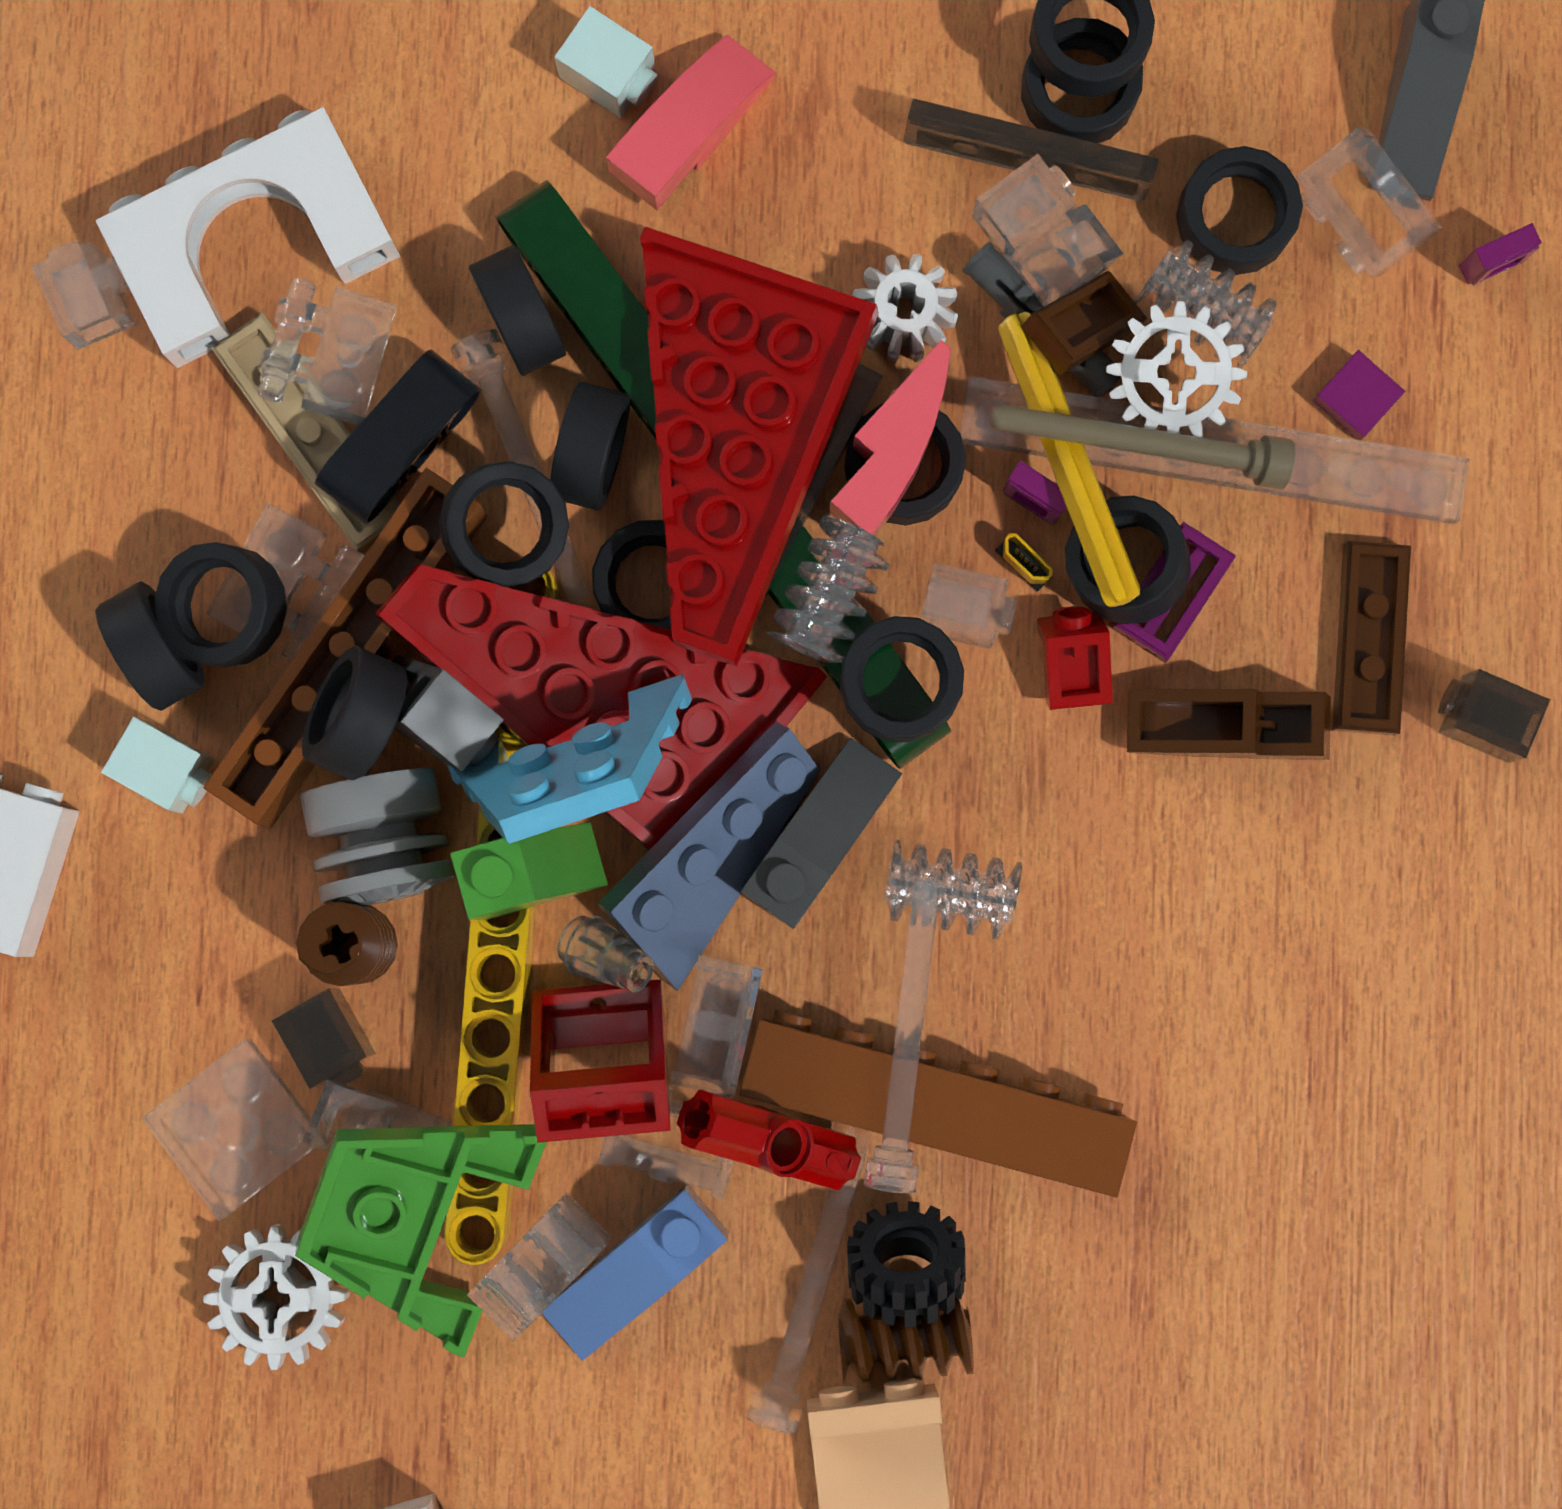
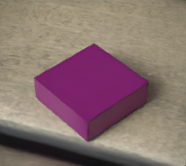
[1458,223,1542,285]
[1313,350,1406,441]
[1003,461,1066,524]

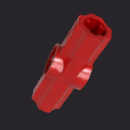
[676,1089,861,1191]

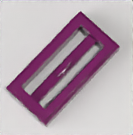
[1112,521,1236,663]

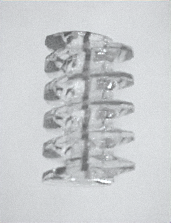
[1134,240,1277,369]
[766,516,890,664]
[884,840,1022,940]

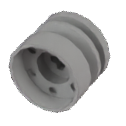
[300,768,456,906]

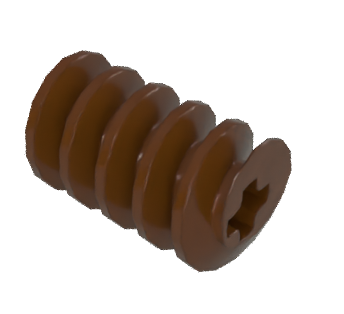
[296,902,398,986]
[838,1298,974,1383]

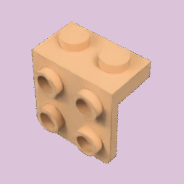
[806,1378,950,1509]

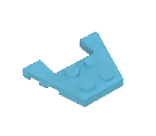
[447,674,692,844]

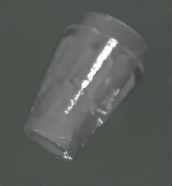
[557,916,654,992]

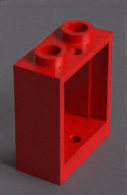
[530,979,671,1143]

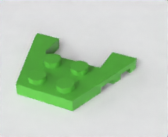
[295,1124,547,1357]

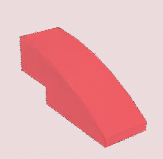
[606,34,775,211]
[829,340,951,546]

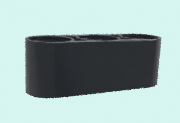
[315,349,481,525]

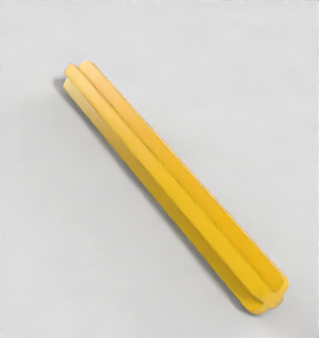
[998,312,1140,607]

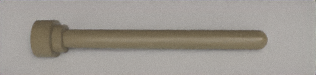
[988,404,1295,490]

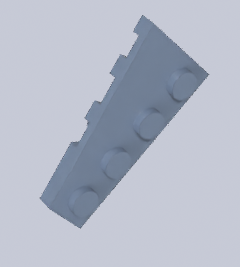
[597,721,820,991]

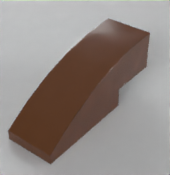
[1127,689,1331,760]

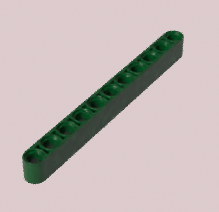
[495,180,951,769]

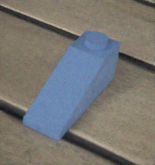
[540,1183,729,1361]

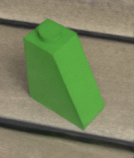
[450,822,608,921]

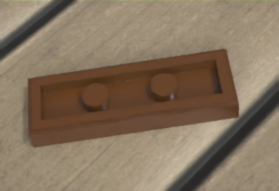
[1332,541,1411,736]

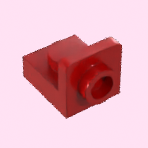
[1037,606,1113,710]

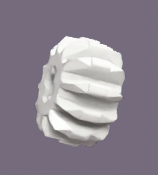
[852,254,958,362]

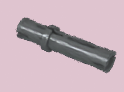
[962,242,1121,401]

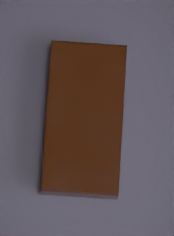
[1021,270,1147,376]

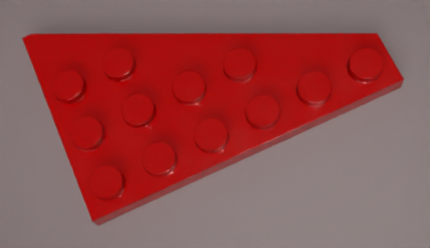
[640,227,879,667]
[374,564,828,851]

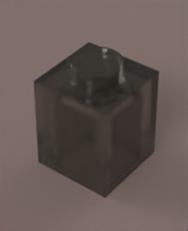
[1438,669,1551,763]
[272,987,376,1092]

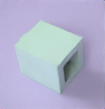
[554,6,657,118]
[101,716,214,814]

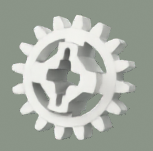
[1106,301,1247,437]
[203,1224,350,1370]

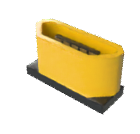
[995,533,1053,592]

